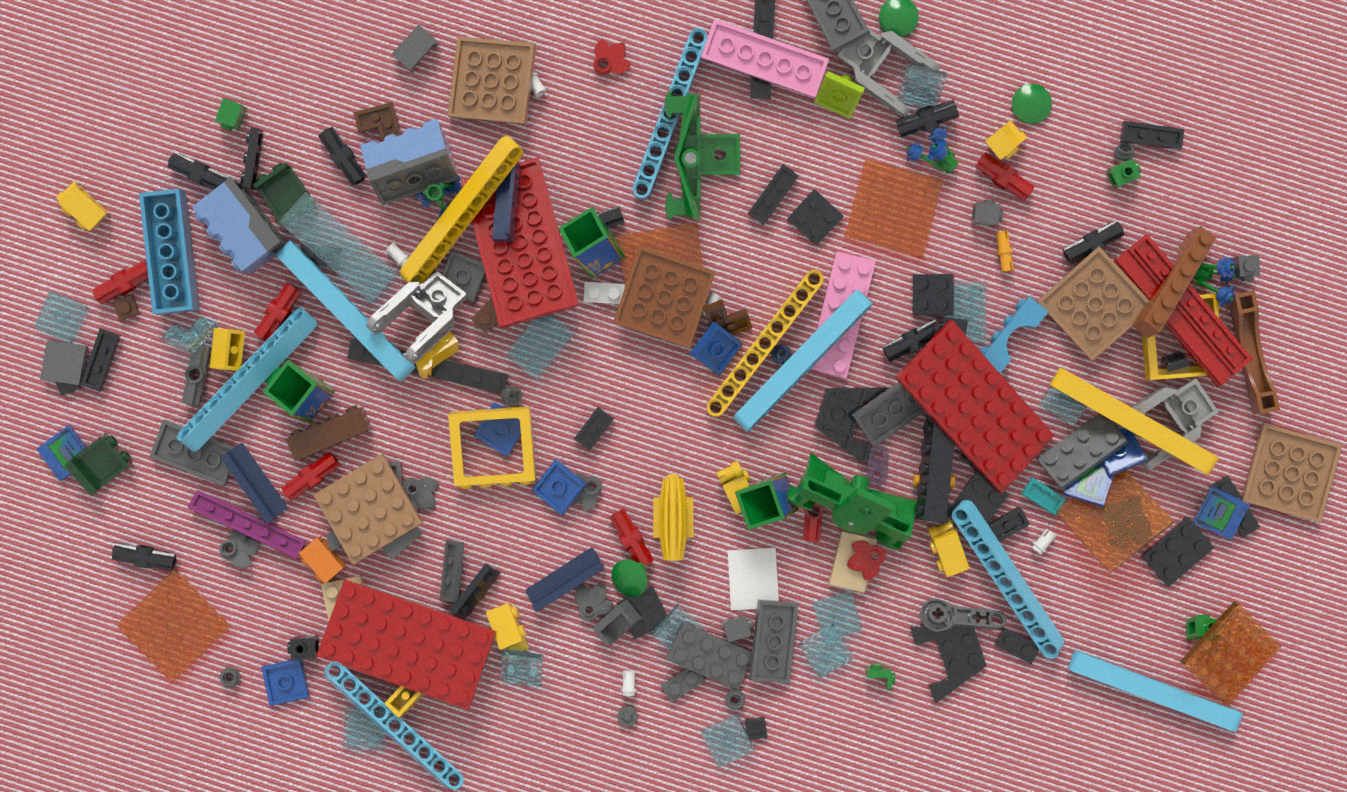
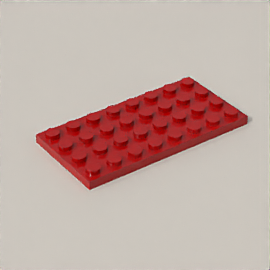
[461,157,580,329]
[895,320,1055,493]
[317,579,497,709]

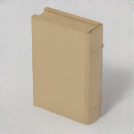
[829,530,878,593]

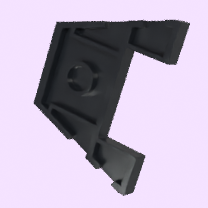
[814,387,889,463]
[947,454,1008,524]
[910,626,987,703]

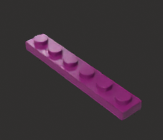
[187,490,306,560]

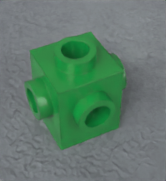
[1186,614,1220,645]

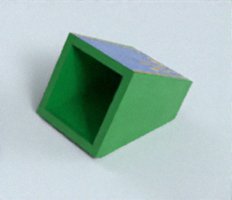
[559,206,626,278]
[263,360,335,423]
[735,472,799,530]

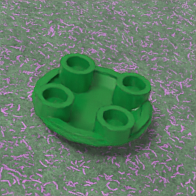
[879,0,919,37]
[1011,84,1052,124]
[611,559,648,597]

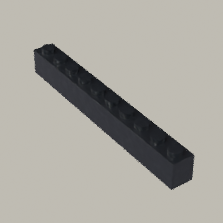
[914,317,968,523]

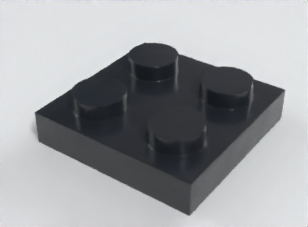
[787,189,843,246]
[912,274,954,315]
[616,585,670,639]

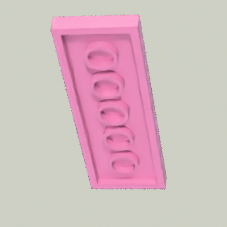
[701,19,829,98]
[811,252,876,378]

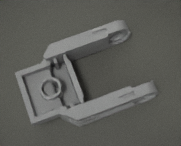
[837,28,940,118]
[366,271,467,364]
[1112,378,1219,471]

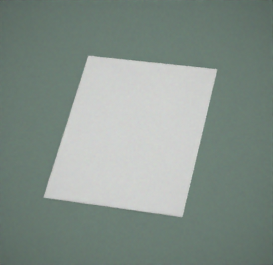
[728,548,779,610]

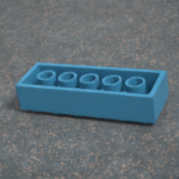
[139,189,200,315]

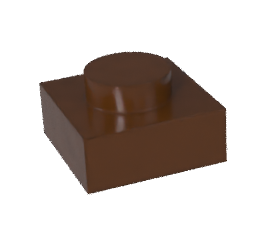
[113,295,140,321]

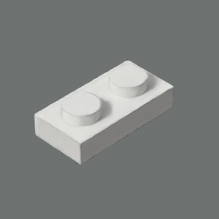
[584,282,625,304]

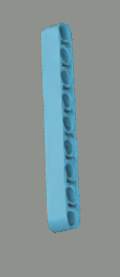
[633,28,707,200]
[276,240,415,382]
[733,289,873,432]
[177,308,317,452]
[952,500,1064,659]
[1068,650,1244,732]
[323,662,464,790]

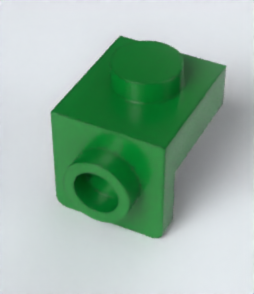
[865,663,895,690]

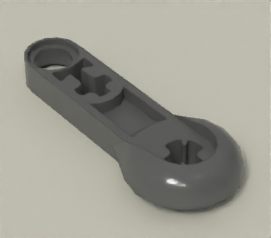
[920,599,1007,632]

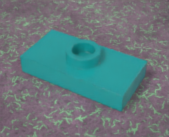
[1021,477,1066,516]

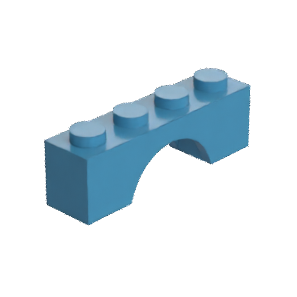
[980,297,1049,373]

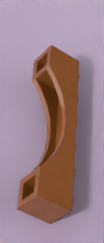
[1132,226,1216,338]
[1229,290,1280,414]

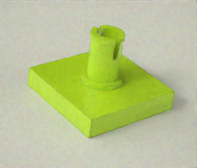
[814,71,865,119]

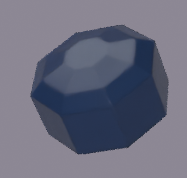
[771,344,793,364]

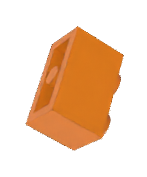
[299,536,347,584]

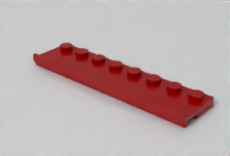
[1113,234,1253,387]

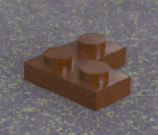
[353,102,402,141]
[703,300,752,335]

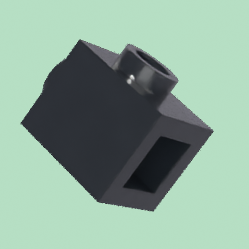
[287,635,319,659]

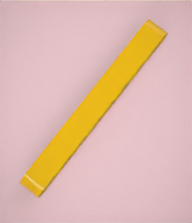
[399,136,523,284]
[707,270,823,416]
[1049,367,1219,476]

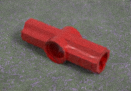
[975,152,1035,201]
[92,260,149,305]
[254,282,302,340]
[281,452,340,501]
[803,502,823,541]
[609,508,654,566]

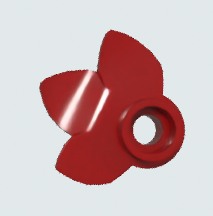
[593,39,631,75]
[847,540,886,580]

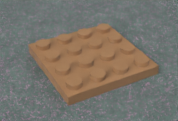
[448,36,537,125]
[1038,247,1149,361]
[1242,423,1343,523]
[313,454,423,565]

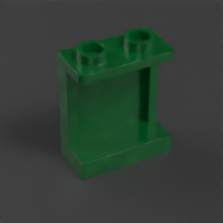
[253,162,317,227]
[65,432,133,496]

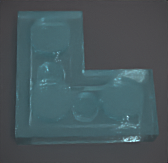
[161,316,219,355]

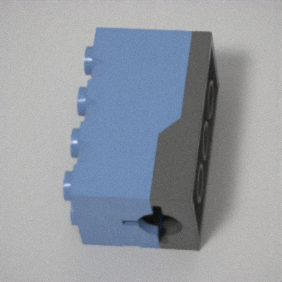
[360,119,459,206]
[192,177,287,274]

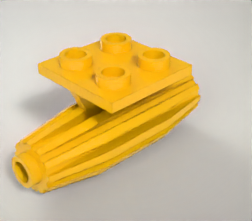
[653,474,694,561]

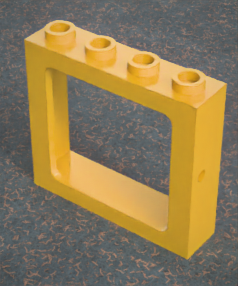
[1142,294,1222,380]
[448,406,536,489]

